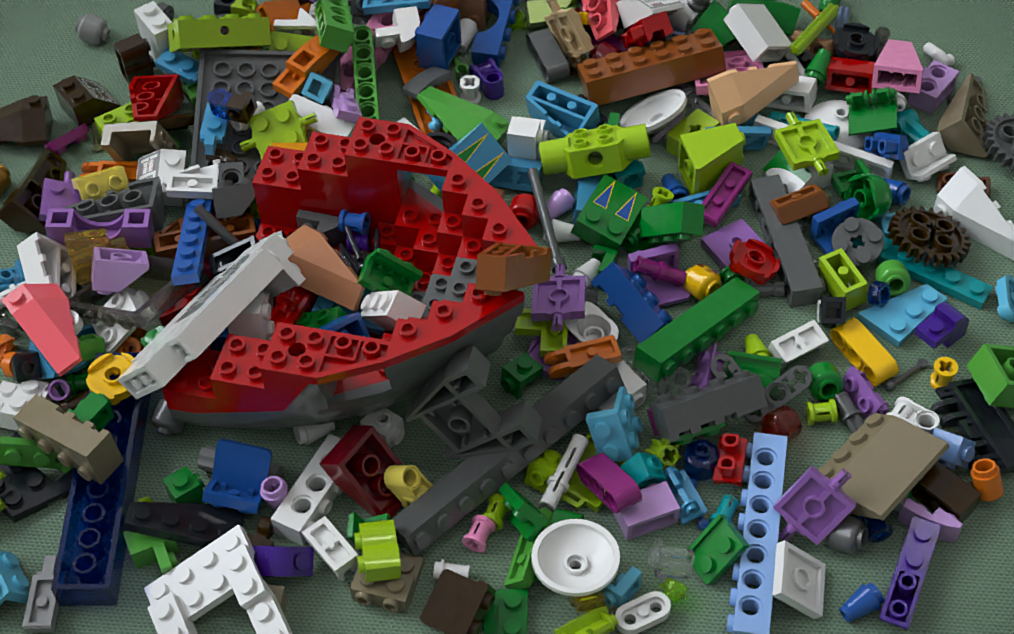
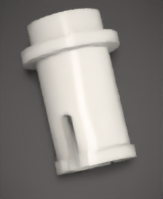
[433,559,470,579]

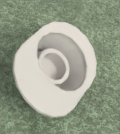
[563,301,619,343]

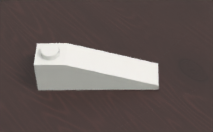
[933,166,1014,261]

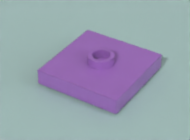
[701,218,765,268]

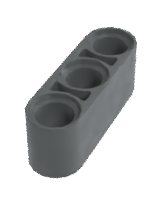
[526,28,570,83]

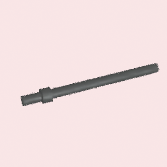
[528,168,567,275]

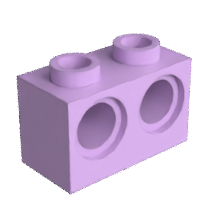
[907,60,959,115]

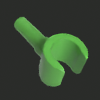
[453,55,469,79]

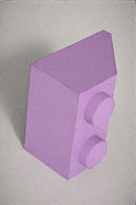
[91,247,149,295]

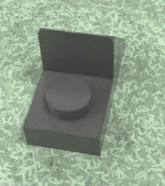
[296,209,347,247]

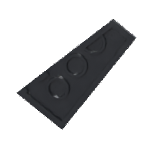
[123,502,246,547]

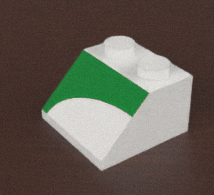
[762,149,833,194]

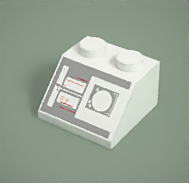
[616,0,686,29]
[136,149,187,207]

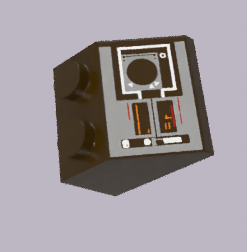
[53,75,121,126]

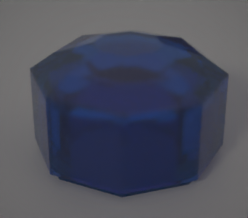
[867,281,891,308]

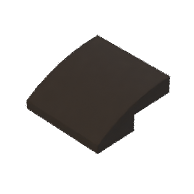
[137,113,195,131]

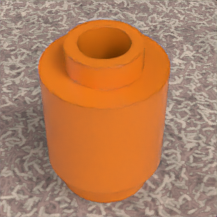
[971,459,1004,502]

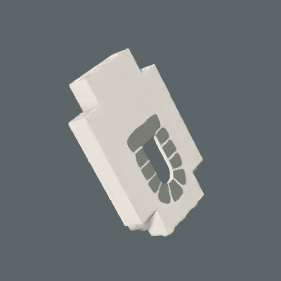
[117,232,306,399]

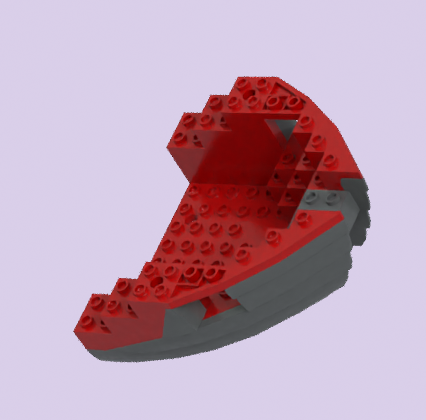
[162,117,537,429]

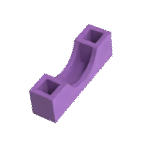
[45,208,154,248]

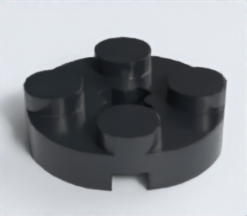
[832,23,880,61]

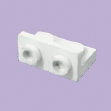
[900,132,957,182]

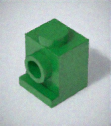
[66,392,115,432]

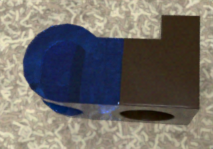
[207,88,258,124]

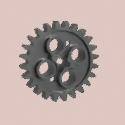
[982,112,1014,173]

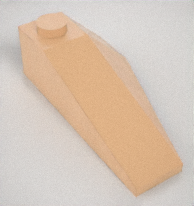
[707,61,799,126]

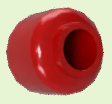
[509,193,540,230]

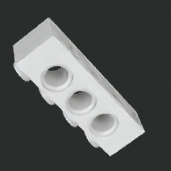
[271,434,343,546]

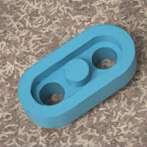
[995,275,1014,323]

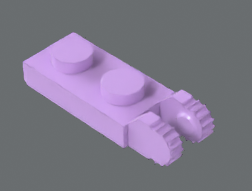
[330,84,362,123]

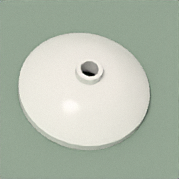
[620,89,687,135]
[804,100,871,150]
[532,519,620,596]

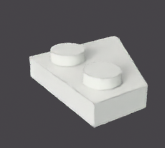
[166,159,221,199]

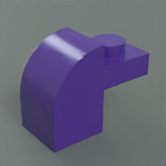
[914,302,969,349]
[252,545,314,577]

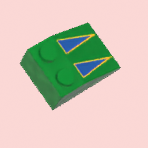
[571,174,648,251]

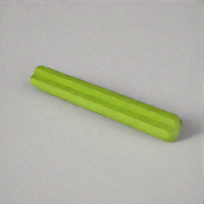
[790,3,839,56]

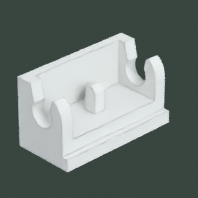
[768,320,829,368]
[302,516,359,581]

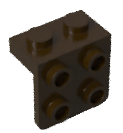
[420,569,496,634]

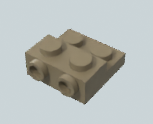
[350,552,424,613]

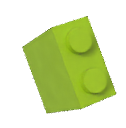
[677,123,746,195]

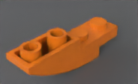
[272,35,340,98]

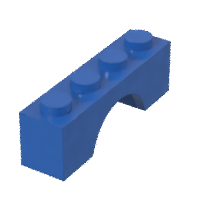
[471,0,521,68]

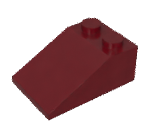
[319,425,403,517]

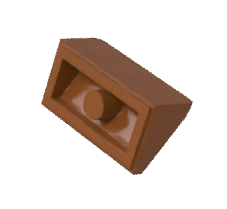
[770,184,828,225]

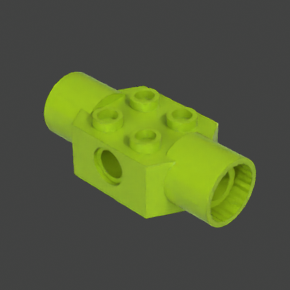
[539,123,651,179]

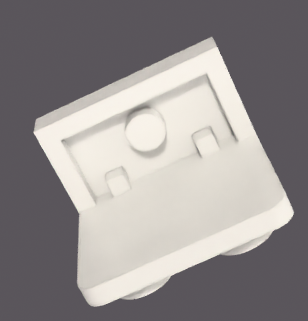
[91,287,161,353]

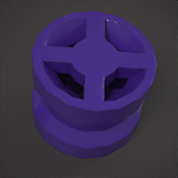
[347,230,371,255]

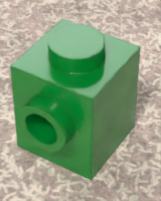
[162,465,205,504]

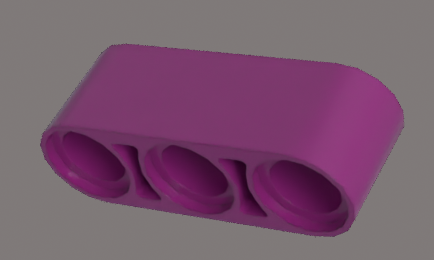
[576,453,642,513]

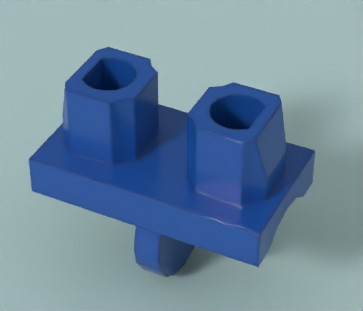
[864,132,908,160]

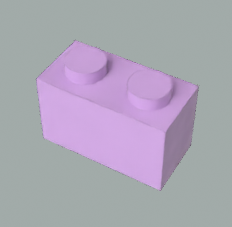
[614,481,680,541]

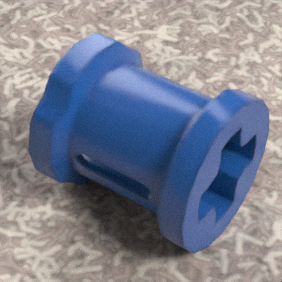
[338,209,371,235]

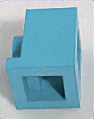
[301,72,333,104]

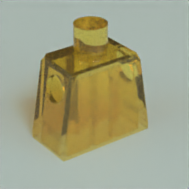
[64,228,129,285]

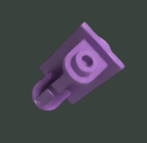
[691,343,724,389]
[843,365,889,419]

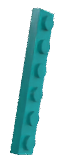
[851,237,993,310]

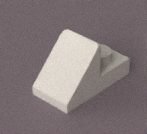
[274,8,318,37]

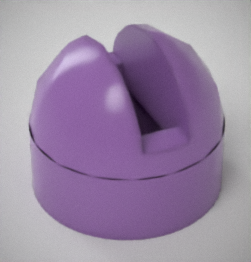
[48,379,71,401]

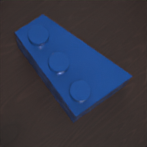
[591,262,673,343]

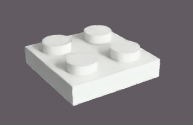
[772,540,826,619]

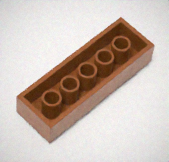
[577,28,726,106]

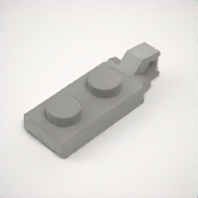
[22,555,64,633]

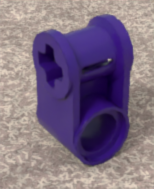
[469,58,504,100]

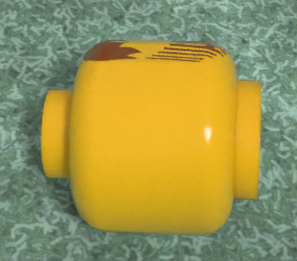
[683,263,722,301]

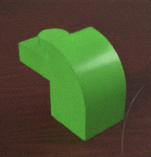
[123,531,180,575]

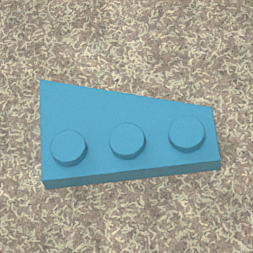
[856,284,947,348]

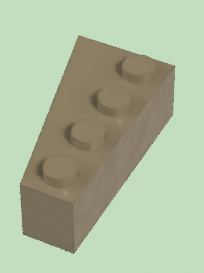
[13,394,124,485]

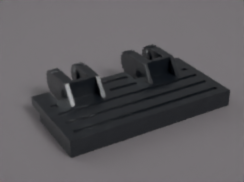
[930,378,1014,474]

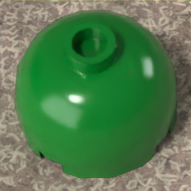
[844,173,892,222]

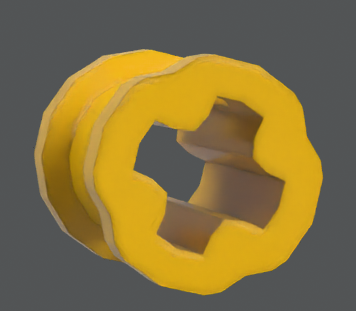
[930,357,959,390]

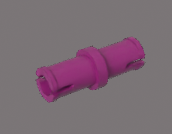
[633,255,686,287]

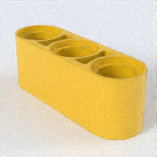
[830,318,899,387]

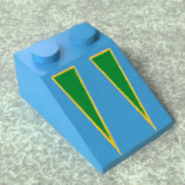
[426,122,512,193]

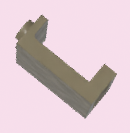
[100,121,178,161]

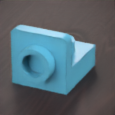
[598,566,642,609]

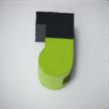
[214,0,258,18]

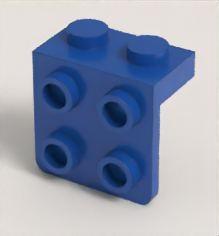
[809,197,860,254]
[202,438,272,514]

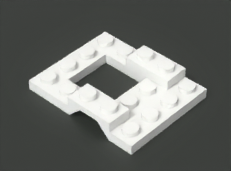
[144,525,293,634]

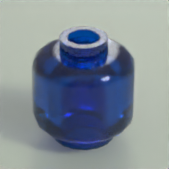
[683,440,720,481]

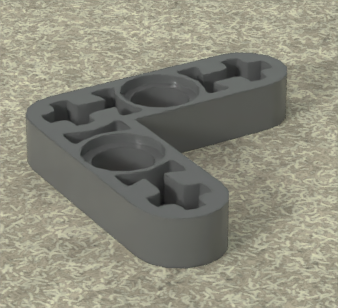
[711,354,812,422]

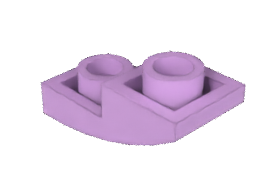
[898,498,963,542]

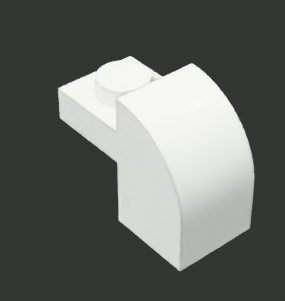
[373,6,420,53]

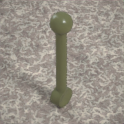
[91,122,102,153]

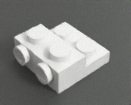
[0,380,52,431]

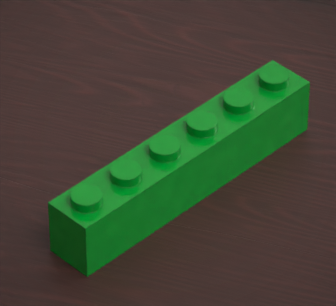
[633,277,760,383]

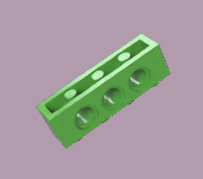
[314,0,356,53]

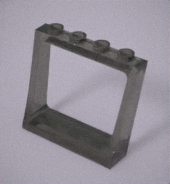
[69,255,210,330]

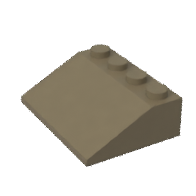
[818,413,950,520]

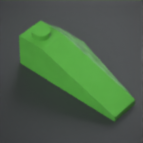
[416,86,510,145]

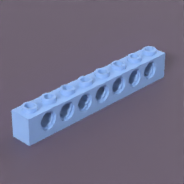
[726,432,788,634]

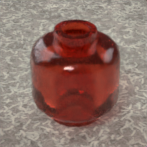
[761,406,802,443]

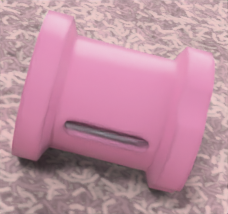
[462,514,496,553]

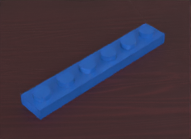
[171,199,214,286]

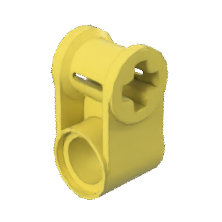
[384,465,434,508]

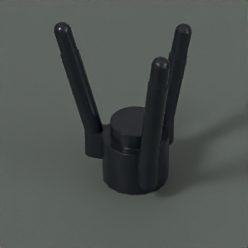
[338,226,380,277]

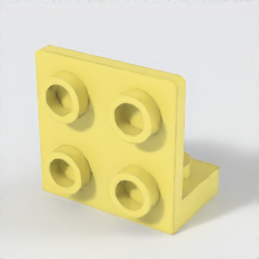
[71,165,129,201]

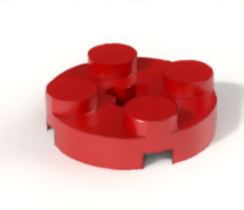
[729,239,780,285]

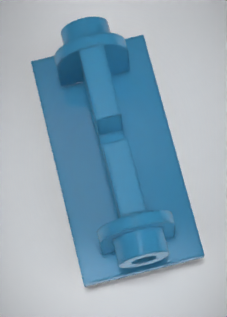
[663,466,708,525]

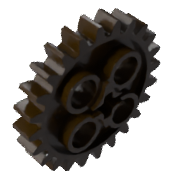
[887,205,971,269]

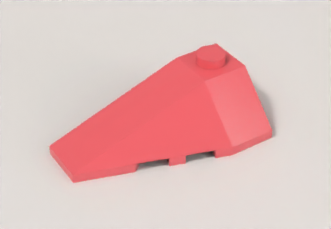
[581,0,620,42]
[1,283,82,377]

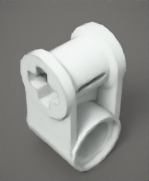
[886,397,940,434]

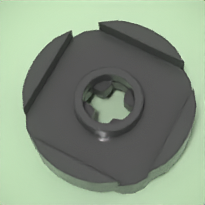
[832,217,883,269]

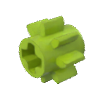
[645,438,682,472]

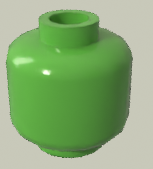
[874,259,911,297]

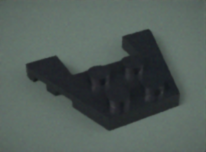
[0,431,95,523]

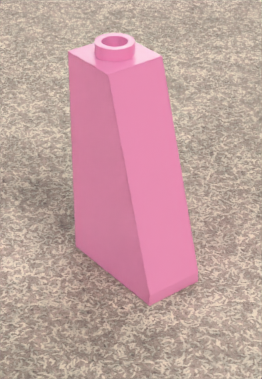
[872,39,923,94]

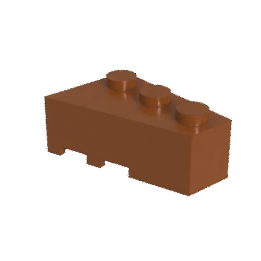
[476,242,552,296]

